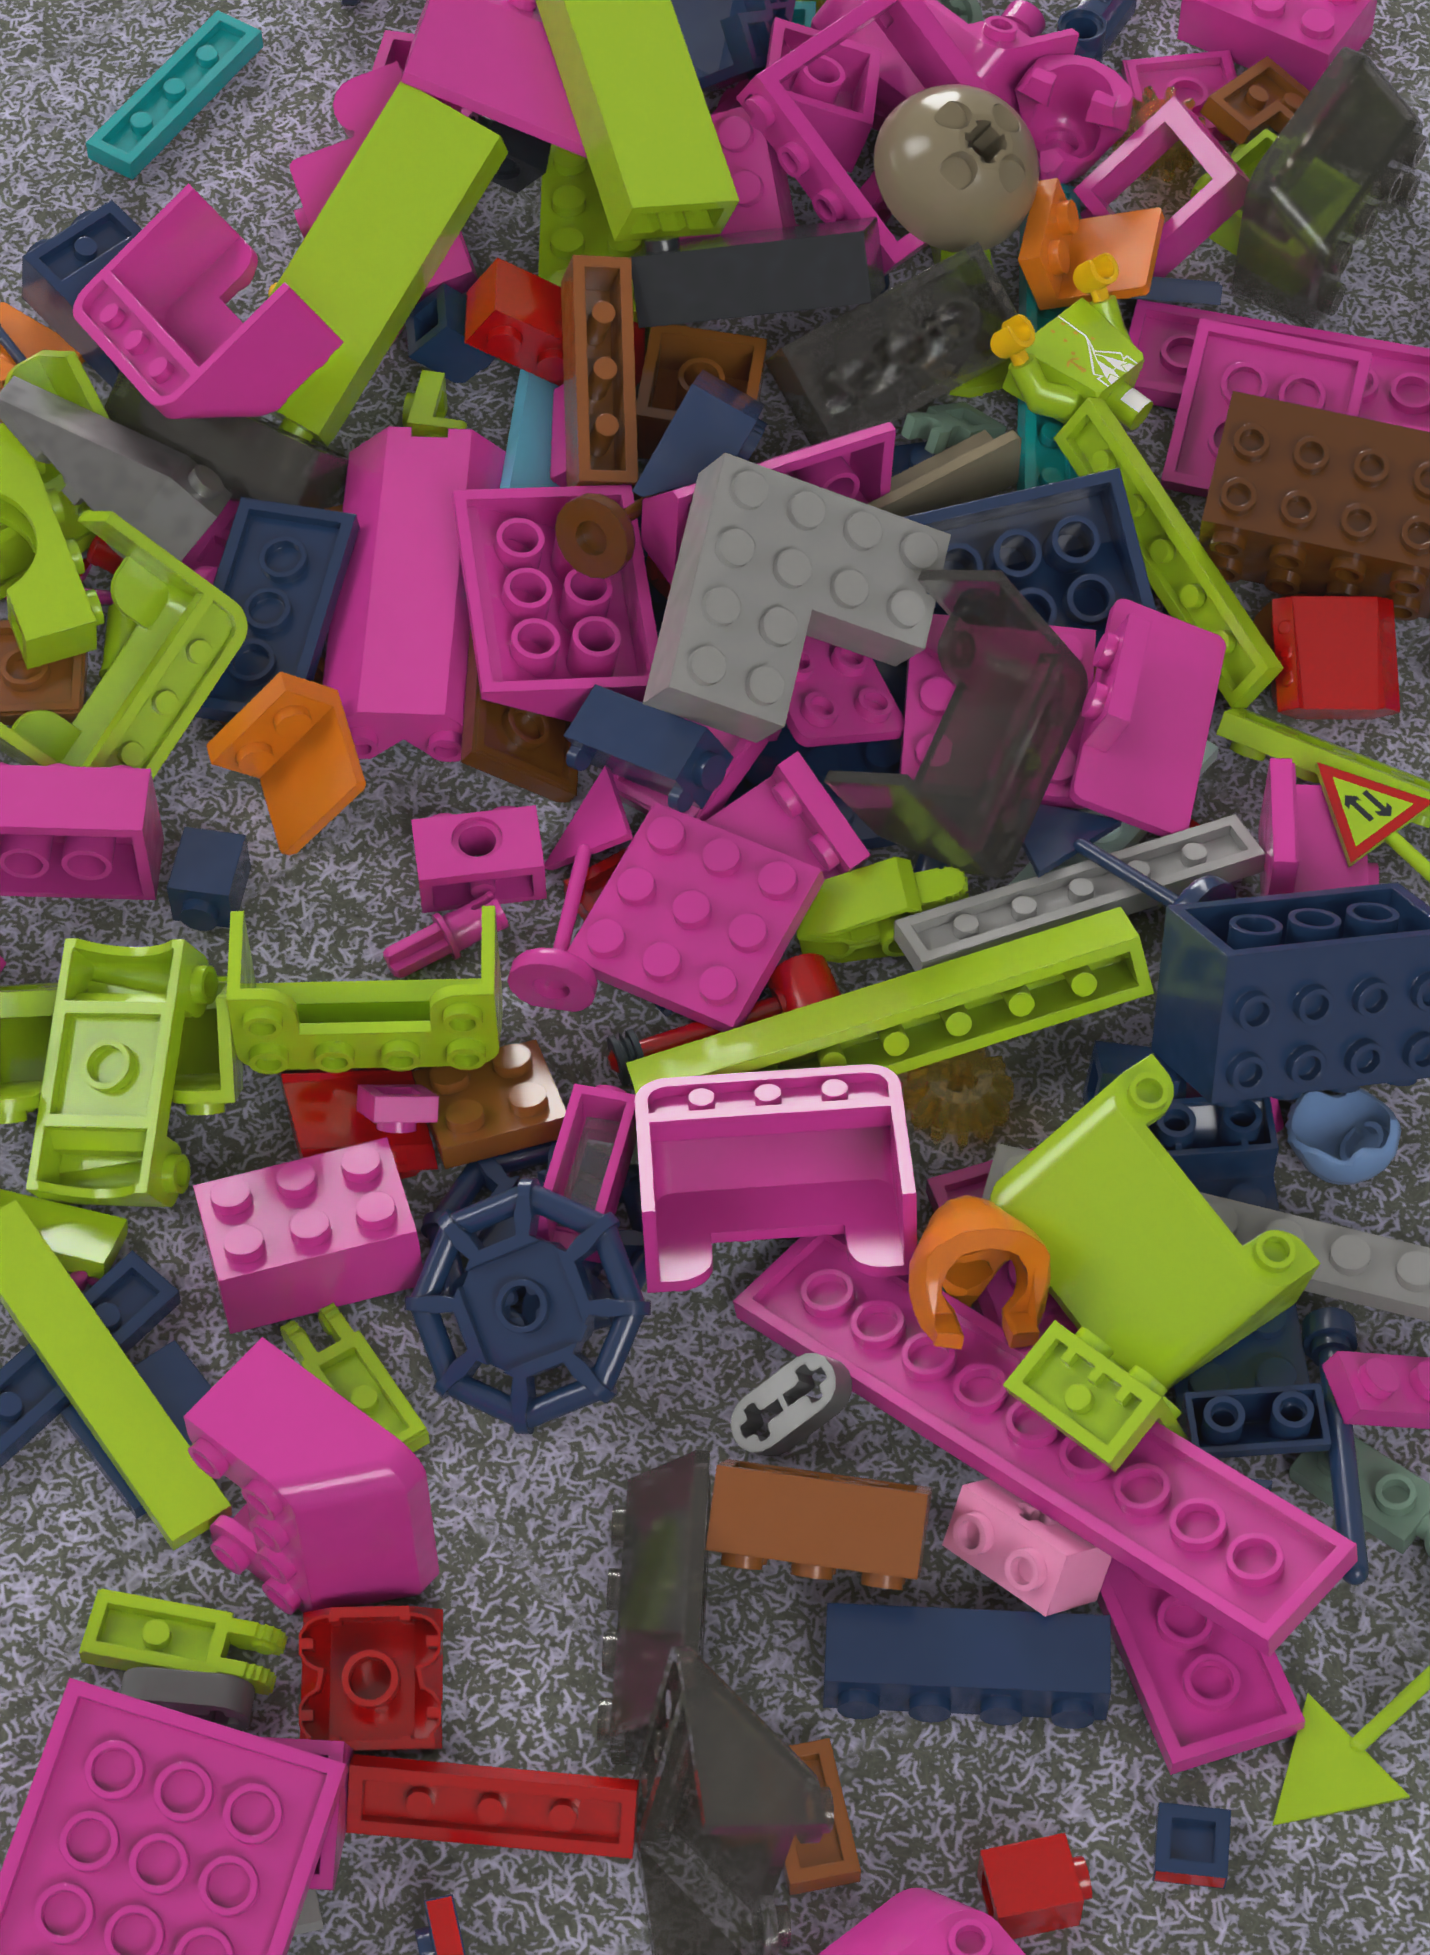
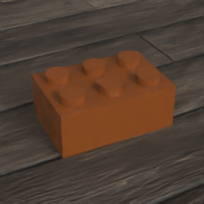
[705,1459,933,1590]

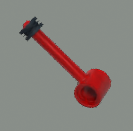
[607,953,842,1086]

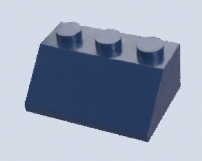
[632,370,768,497]

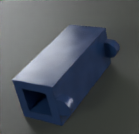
[564,684,734,812]

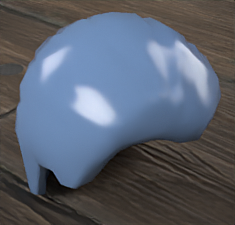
[1285,1088,1402,1185]

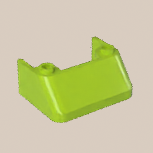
[0,511,248,779]

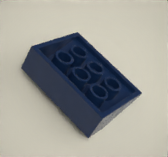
[904,468,1156,651]

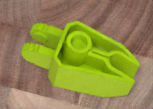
[796,856,969,963]

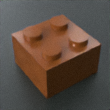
[636,325,768,461]

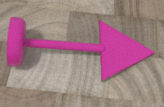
[507,765,633,1012]

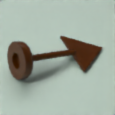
[555,490,669,579]

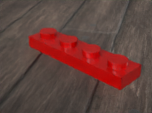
[346,1754,640,1859]

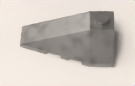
[0,376,233,561]

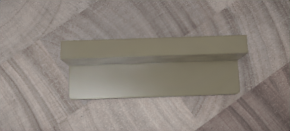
[868,430,1022,517]

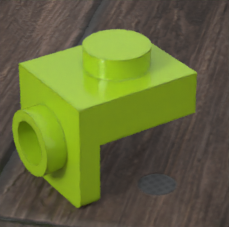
[402,370,468,438]

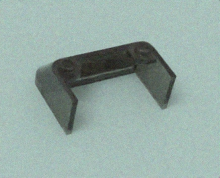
[824,570,1088,878]

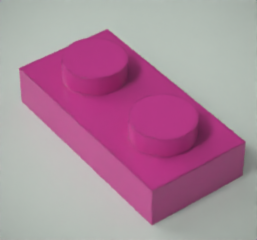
[1322,1351,1430,1429]

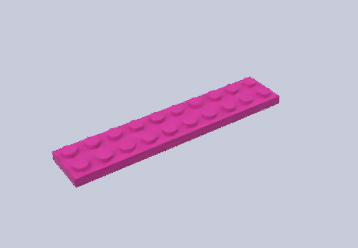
[926,1147,1306,1775]
[733,1234,1358,1657]

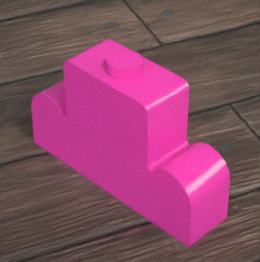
[289,61,479,304]

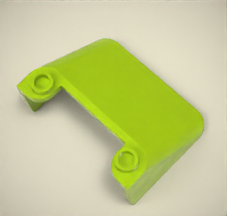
[989,1054,1321,1390]

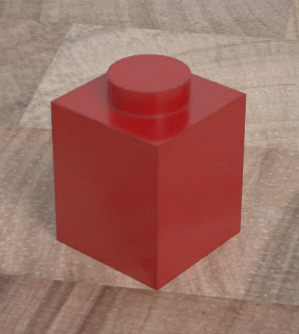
[977,1833,1092,1939]

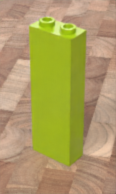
[535,0,740,241]
[256,81,508,447]

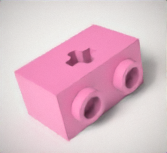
[942,1478,1112,1617]

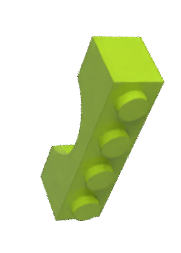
[0,423,104,670]

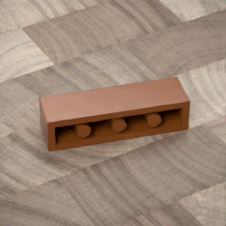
[561,255,638,489]

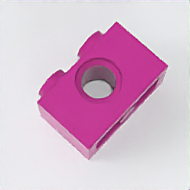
[411,805,547,913]

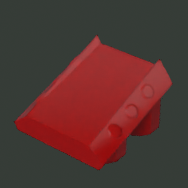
[1271,596,1401,720]
[279,1068,438,1179]
[299,1606,443,1752]

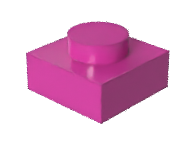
[356,1084,439,1133]

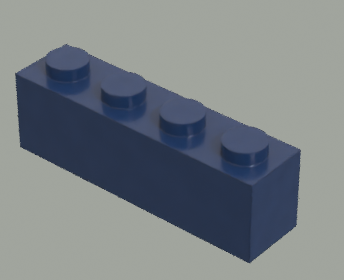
[823,1603,1111,1729]

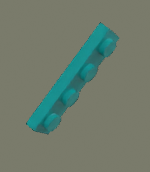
[86,10,264,180]

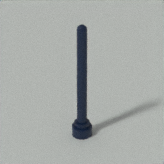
[1301,1307,1369,1585]

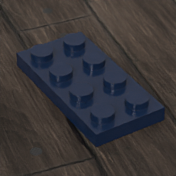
[195,497,360,722]

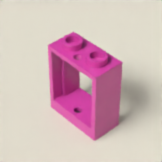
[1073,96,1259,278]

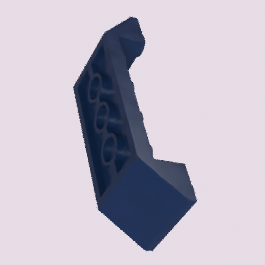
[1148,1097,1331,1459]

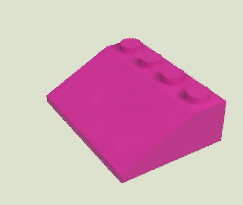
[401,0,587,158]
[452,485,658,722]

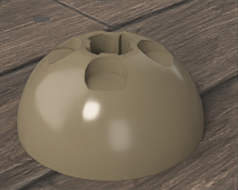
[874,84,1039,253]

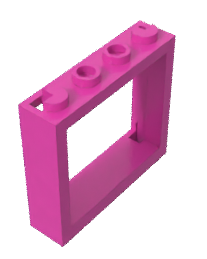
[736,0,1041,276]

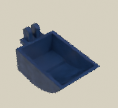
[22,200,146,408]

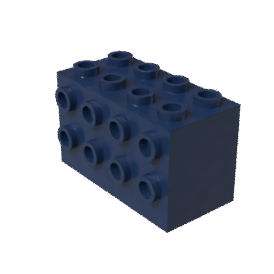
[1151,882,1430,1107]

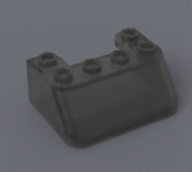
[1231,47,1428,329]

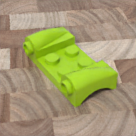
[26,938,218,1207]

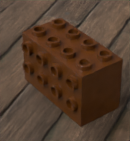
[1199,391,1430,621]

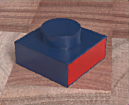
[1152,1802,1231,1889]
[414,1894,466,1955]

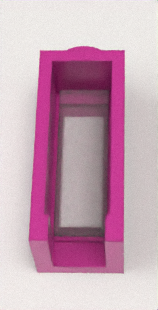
[537,1083,637,1263]

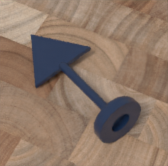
[1000,797,1236,906]

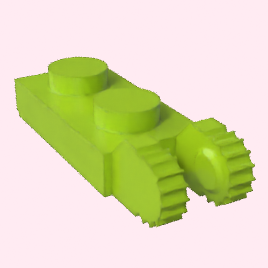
[280,1302,430,1452]
[79,1588,288,1696]

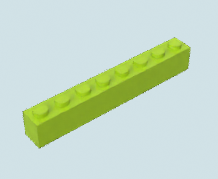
[626,906,1154,1093]

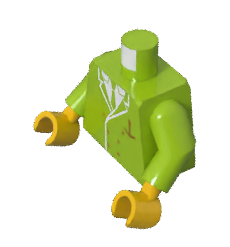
[990,253,1153,430]

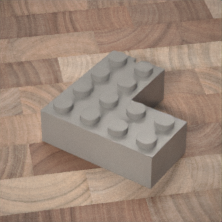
[642,453,951,743]

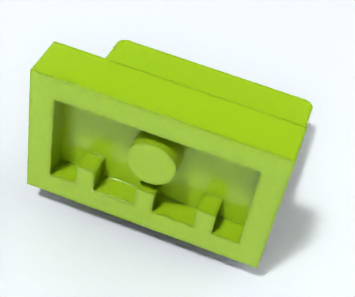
[1003,1320,1189,1472]

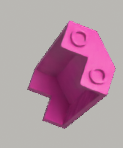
[323,426,506,762]

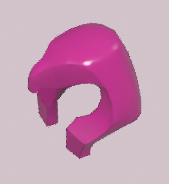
[1014,54,1133,184]

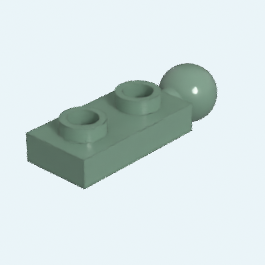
[1289,1436,1430,1558]

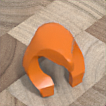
[909,1195,1051,1350]

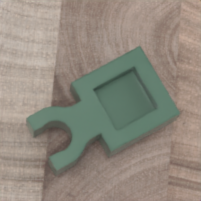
[901,402,1007,454]

